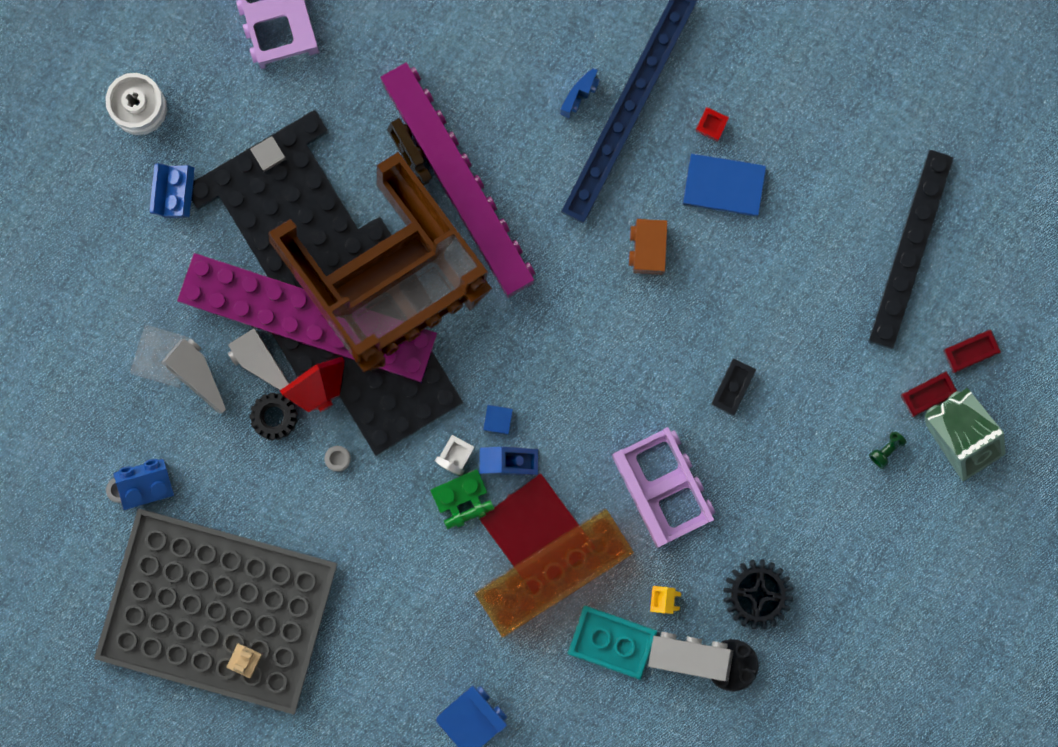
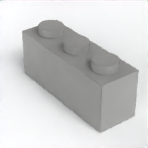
[648,632,734,681]

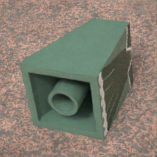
[924,388,1006,481]

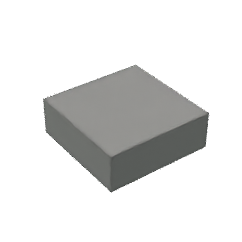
[250,136,286,172]

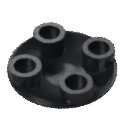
[710,639,759,692]

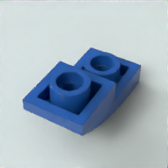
[560,68,600,118]

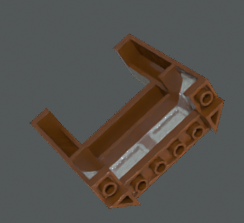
[269,152,492,372]

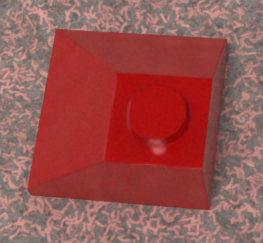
[280,357,345,413]

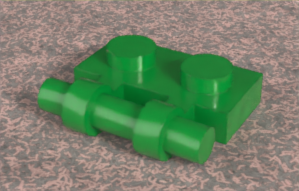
[430,469,494,530]

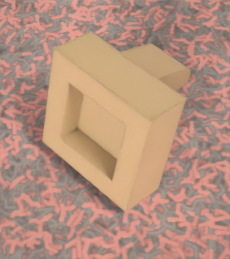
[227,643,262,678]

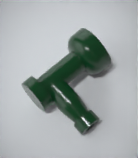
[869,432,907,469]

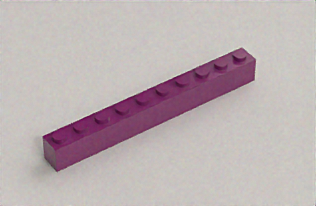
[380,62,536,298]

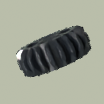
[723,560,793,630]

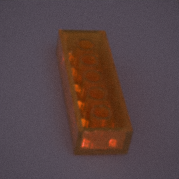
[474,508,634,638]

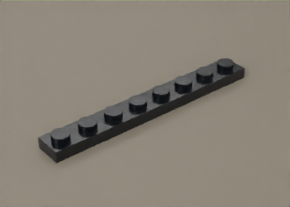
[868,150,954,349]

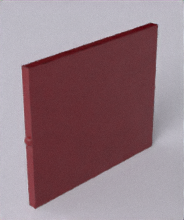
[479,473,596,594]

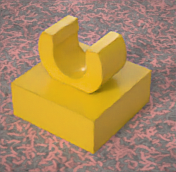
[650,586,681,614]

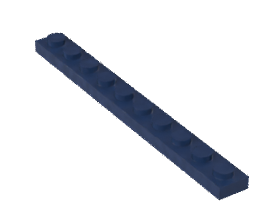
[561,0,697,224]

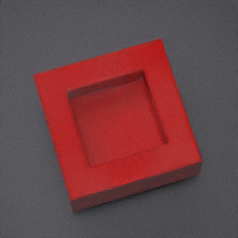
[695,107,729,142]

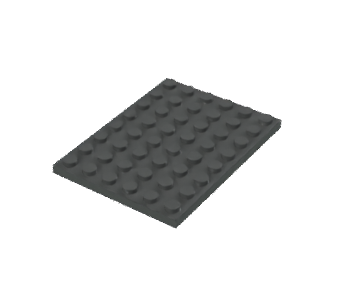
[94,508,338,715]

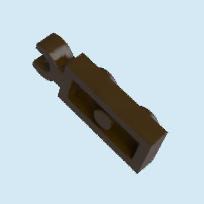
[387,118,432,186]

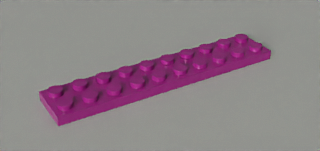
[177,253,437,382]

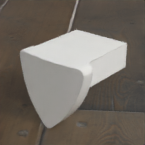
[435,435,475,476]

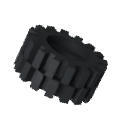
[250,393,298,440]

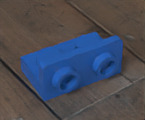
[150,163,195,218]

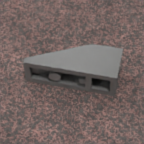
[228,329,289,390]
[161,339,226,413]

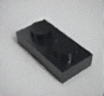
[710,358,756,416]

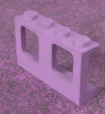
[236,0,319,69]
[611,427,715,548]

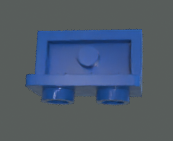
[113,459,174,510]

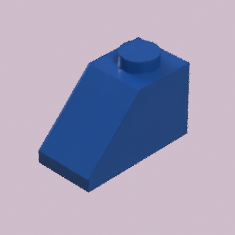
[480,446,538,475]

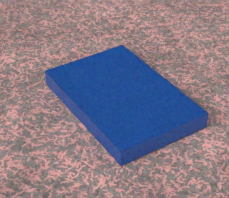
[683,153,766,217]

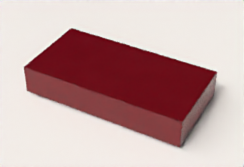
[943,329,1001,373]
[900,371,957,417]

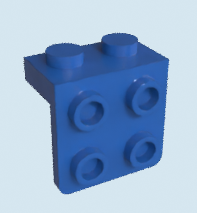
[436,685,508,747]

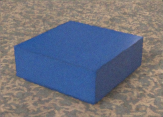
[483,405,513,435]

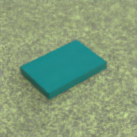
[567,605,657,680]

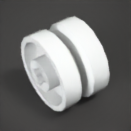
[105,73,167,135]

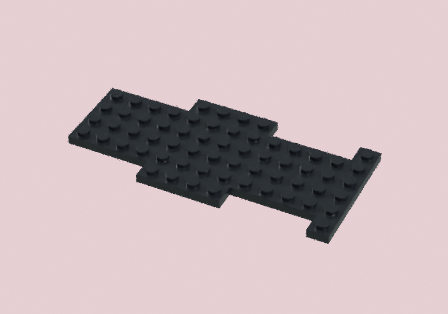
[191,109,463,456]

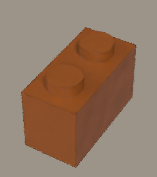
[629,219,667,275]

